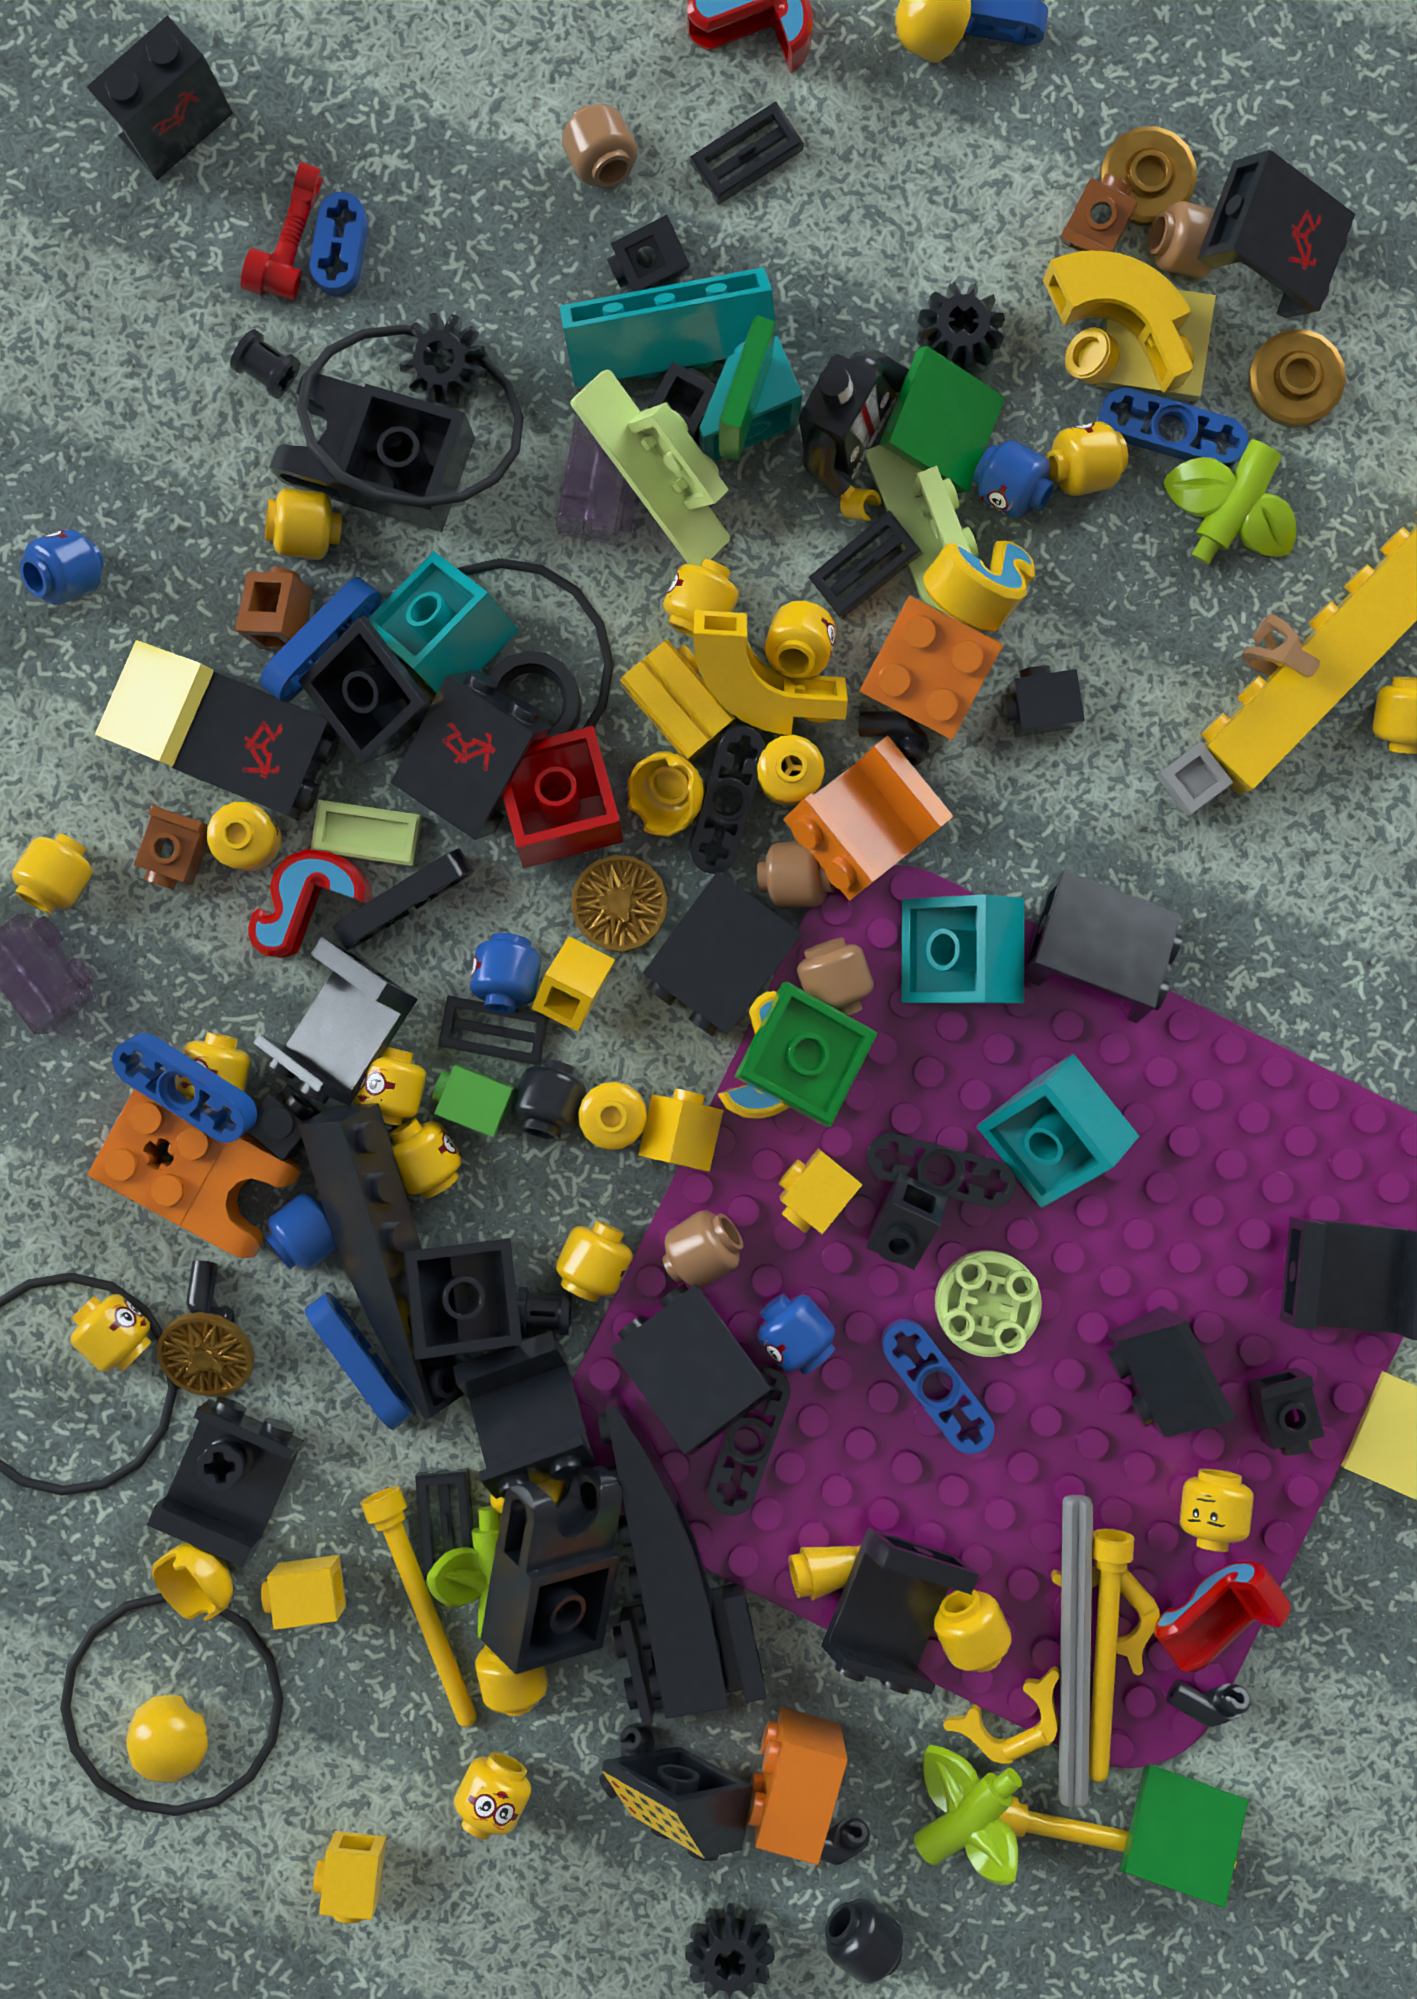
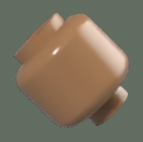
[562,104,638,188]
[1148,201,1215,278]
[757,841,836,909]
[797,937,874,1016]
[662,1210,743,1289]

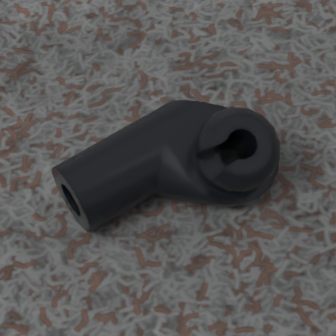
[858,711,930,766]

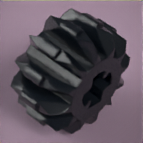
[916,282,1005,374]
[399,313,488,406]
[685,1902,775,1999]

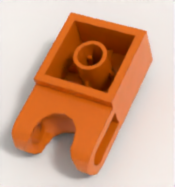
[87,1088,303,1258]

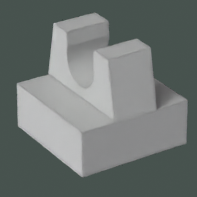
[1156,741,1234,816]

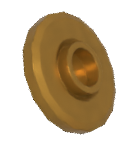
[1100,126,1197,226]
[1248,329,1346,427]
[571,855,668,951]
[156,1312,255,1397]

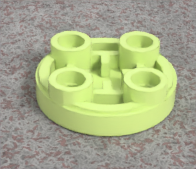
[935,1250,1042,1357]

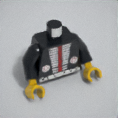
[799,349,909,521]

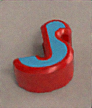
[687,0,813,73]
[248,849,372,958]
[1154,1561,1291,1672]

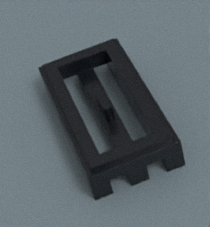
[690,101,804,205]
[808,510,923,619]
[438,995,550,1065]
[415,1468,474,1580]

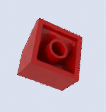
[503,726,623,869]

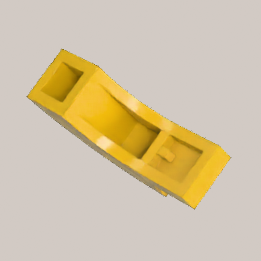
[1043,250,1194,394]
[693,610,848,735]

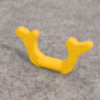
[1051,1566,1160,1675]
[943,1666,1060,1764]

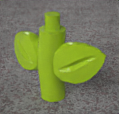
[1163,439,1296,565]
[427,1506,500,1638]
[914,1744,1022,1886]

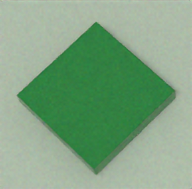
[719,315,776,461]
[879,346,1006,493]
[734,982,878,1127]
[1119,1764,1249,1908]

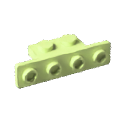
[571,370,730,566]
[865,445,979,614]

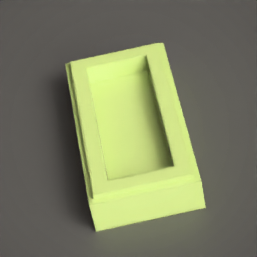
[311,800,423,867]

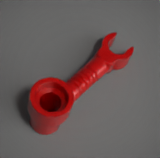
[240,162,323,301]

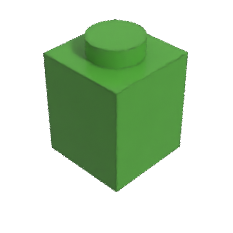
[432,1064,517,1137]

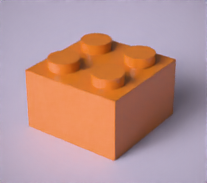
[859,594,1003,740]
[747,1707,848,1865]

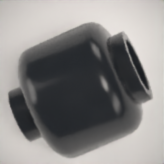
[512,1059,587,1140]
[825,1898,903,1984]

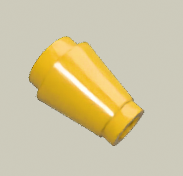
[788,1545,861,1601]

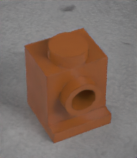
[1060,174,1138,252]
[235,567,313,651]
[134,805,208,890]

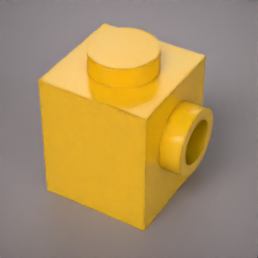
[531,936,615,1032]
[638,1089,724,1172]
[778,1148,862,1234]
[261,1554,346,1630]
[313,1831,387,1924]

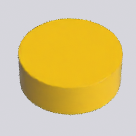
[1065,327,1119,385]

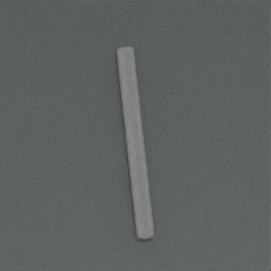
[1058,1495,1093,1808]

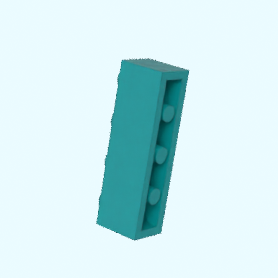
[559,267,777,387]

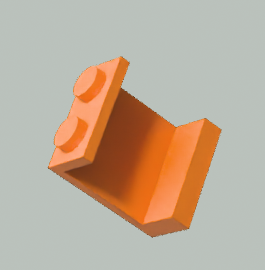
[783,735,954,901]

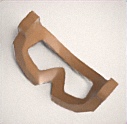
[1241,614,1320,678]

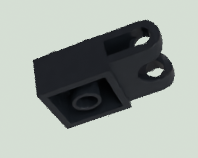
[269,372,475,533]
[480,1465,622,1675]

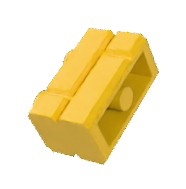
[620,639,736,763]

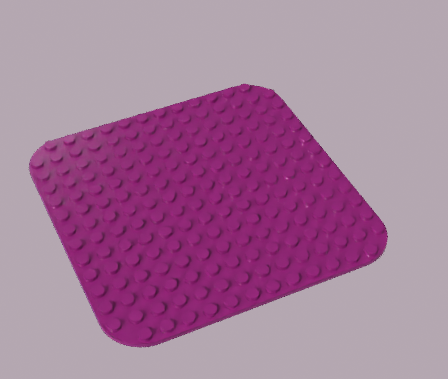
[571,865,1417,1768]

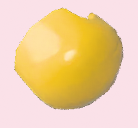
[895,0,971,63]
[628,751,705,837]
[152,1542,233,1621]
[126,1695,208,1783]

